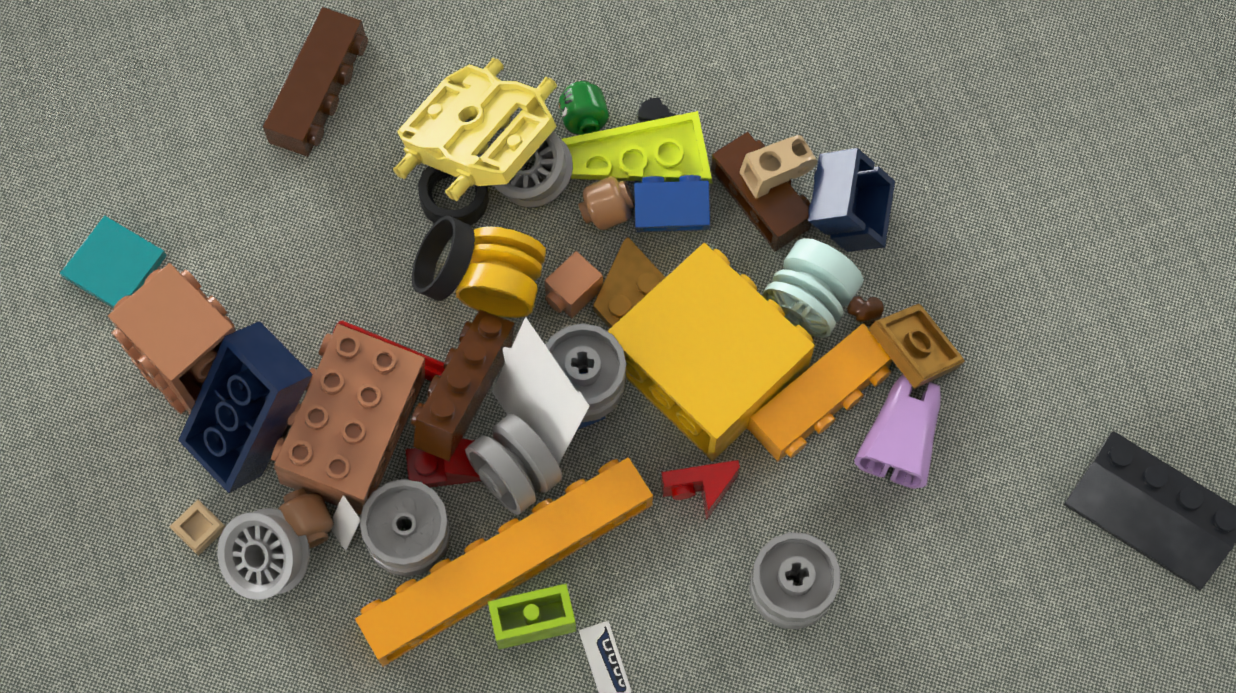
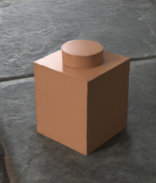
[544,251,603,318]

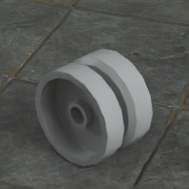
[546,323,626,422]
[465,413,563,515]
[360,479,451,577]
[749,532,841,630]

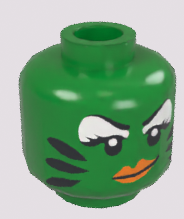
[558,81,609,135]

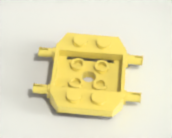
[393,58,557,202]

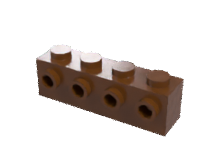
[411,309,515,461]

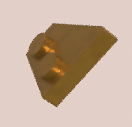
[593,237,666,329]

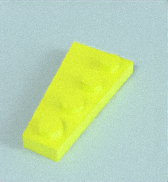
[562,111,713,184]

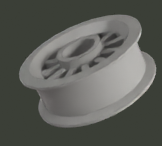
[494,131,573,208]
[217,508,310,600]

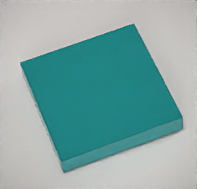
[60,215,167,308]

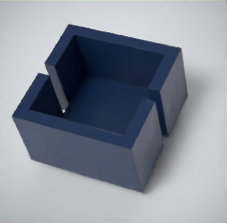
[808,148,895,252]

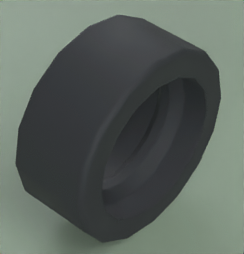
[418,166,489,226]

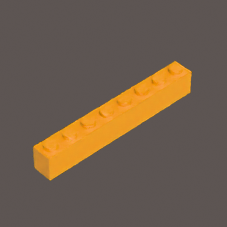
[355,457,653,667]

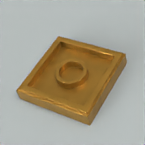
[868,303,965,389]

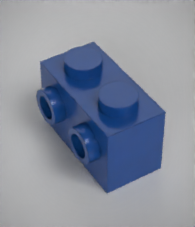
[634,175,710,233]

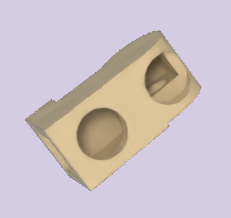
[740,135,817,199]

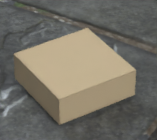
[169,500,226,556]

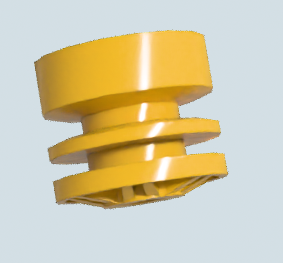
[455,227,546,318]

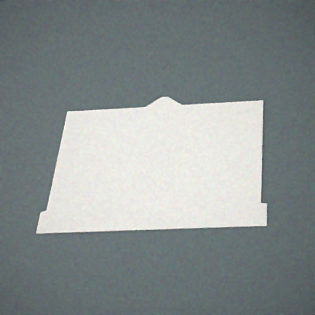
[492,317,590,465]

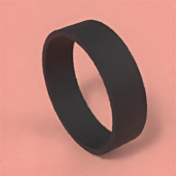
[412,216,475,301]

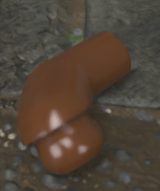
[846,296,884,327]

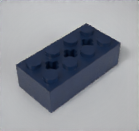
[178,321,313,493]

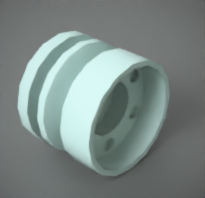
[763,238,864,338]

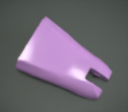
[854,374,941,489]

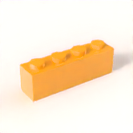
[747,323,892,462]

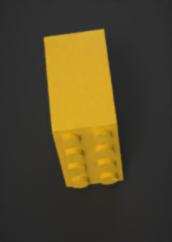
[608,243,815,462]

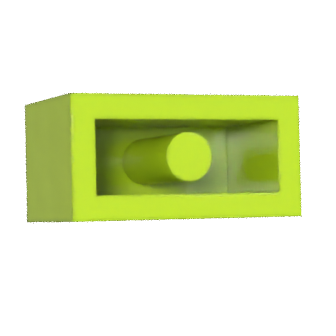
[488,583,576,650]

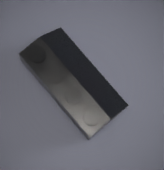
[1064,431,1236,590]

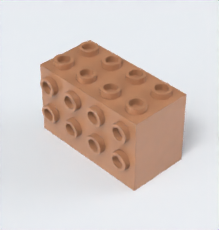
[108,263,235,415]
[271,324,425,515]

